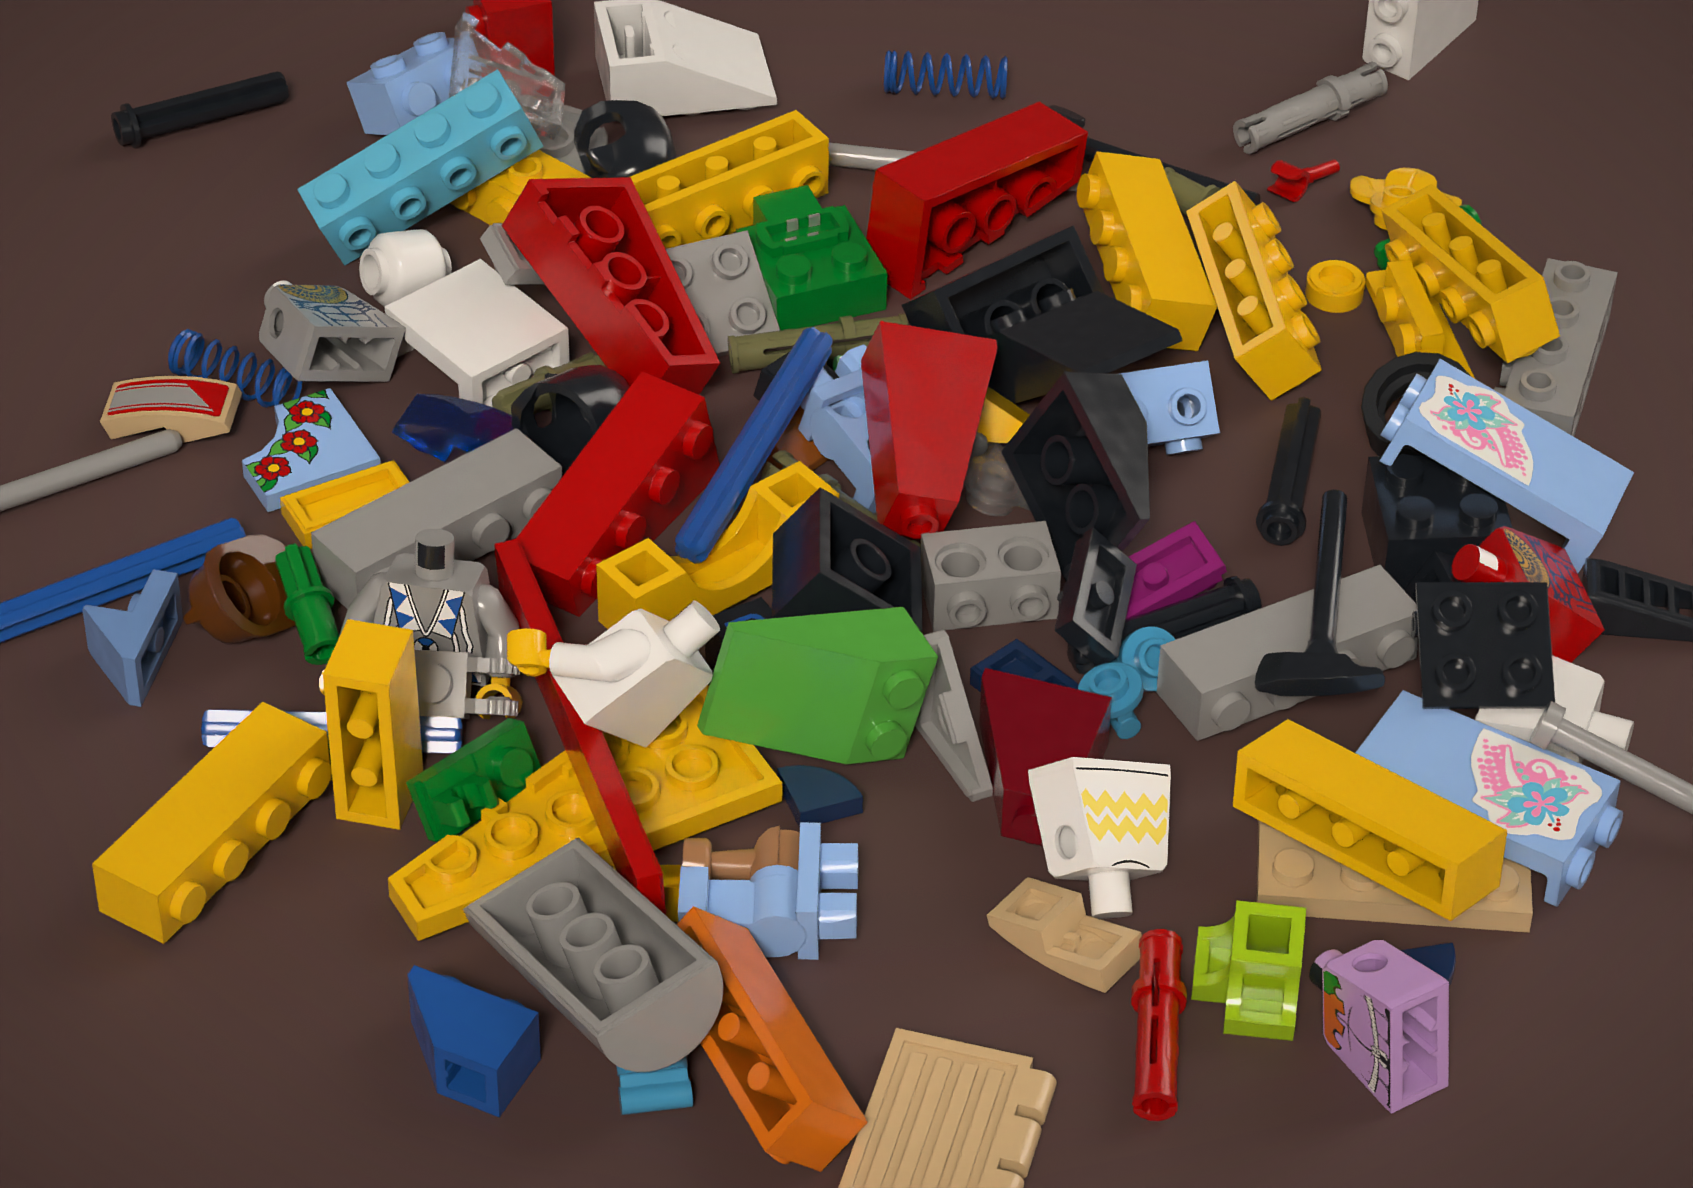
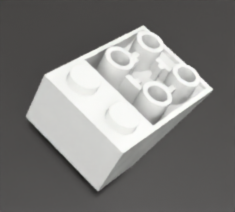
[594,0,777,116]

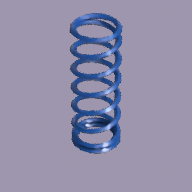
[884,50,1008,100]
[168,329,302,408]

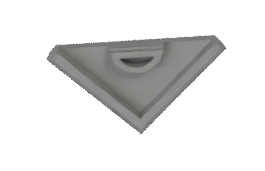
[915,629,993,802]

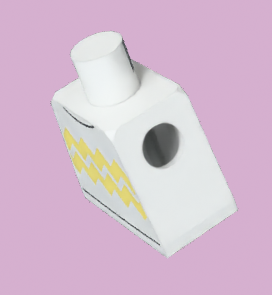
[1028,757,1171,919]

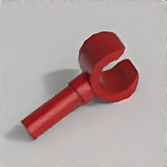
[1267,159,1340,202]

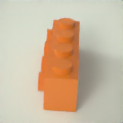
[676,906,868,1172]

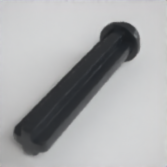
[111,71,289,148]
[1256,397,1321,546]
[1067,576,1262,674]

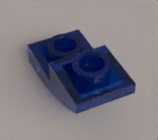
[392,394,514,462]

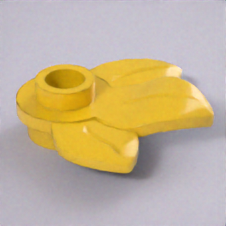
[1350,167,1462,230]

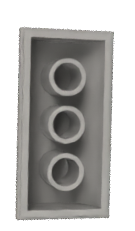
[463,837,723,1072]

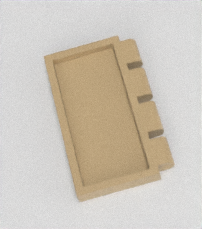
[838,1028,1057,1188]

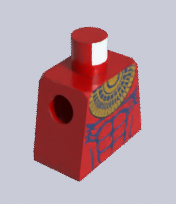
[1452,526,1605,663]

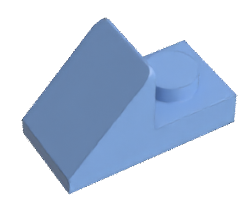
[82,569,183,707]

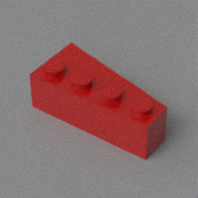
[866,101,1088,300]
[502,177,720,395]
[516,371,720,617]

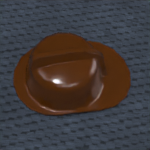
[183,535,296,643]

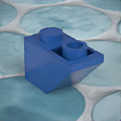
[407,965,541,1118]

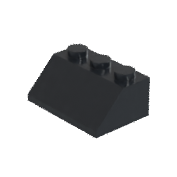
[901,225,1105,388]

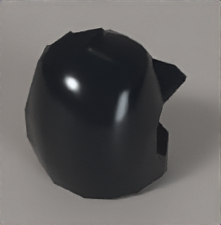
[574,100,677,178]
[511,365,630,476]

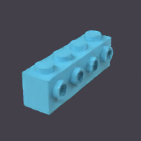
[297,69,544,266]

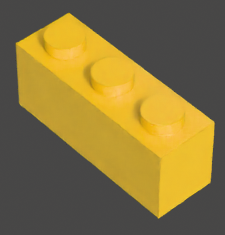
[323,619,423,830]

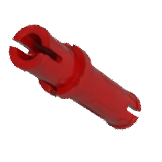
[1131,929,1187,1121]

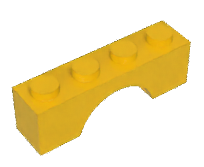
[596,461,839,629]

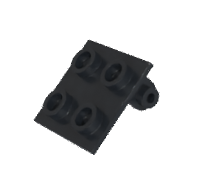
[1412,582,1555,709]

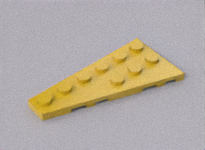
[388,685,782,941]

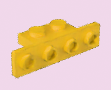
[1365,259,1475,379]

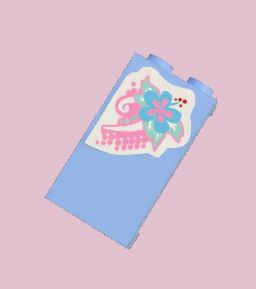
[1380,359,1634,574]
[1355,690,1623,907]

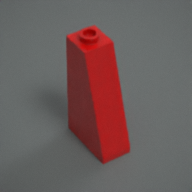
[861,321,997,539]

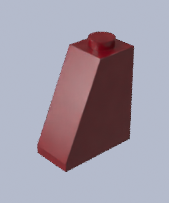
[979,668,1112,846]

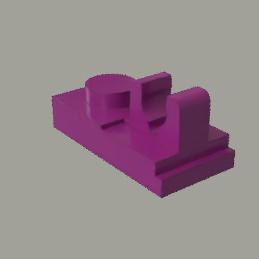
[1125,521,1227,620]

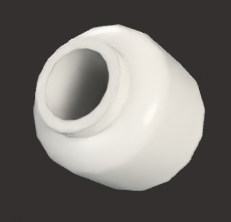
[359,229,452,307]

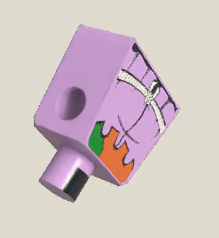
[1309,940,1449,1114]

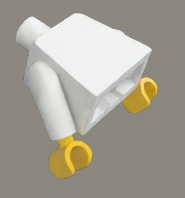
[507,600,720,748]

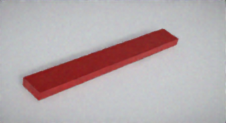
[494,539,666,915]

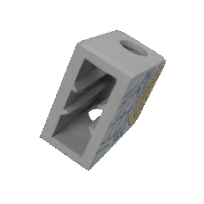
[259,280,406,382]

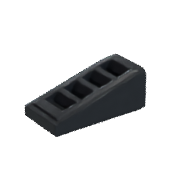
[1582,558,1693,642]

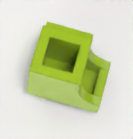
[1191,900,1307,1041]

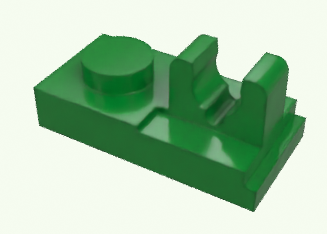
[406,718,541,842]

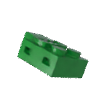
[736,185,887,330]

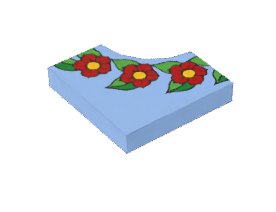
[242,388,381,512]

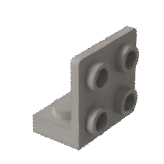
[666,230,780,357]

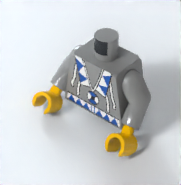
[319,529,522,719]

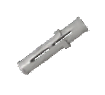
[1233,62,1388,154]

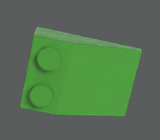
[697,607,938,764]

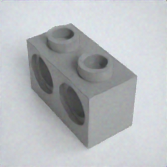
[921,521,1061,632]

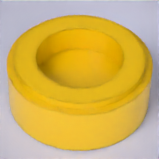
[1305,260,1365,313]

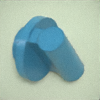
[1108,627,1176,692]
[1078,662,1144,739]
[616,1056,693,1115]

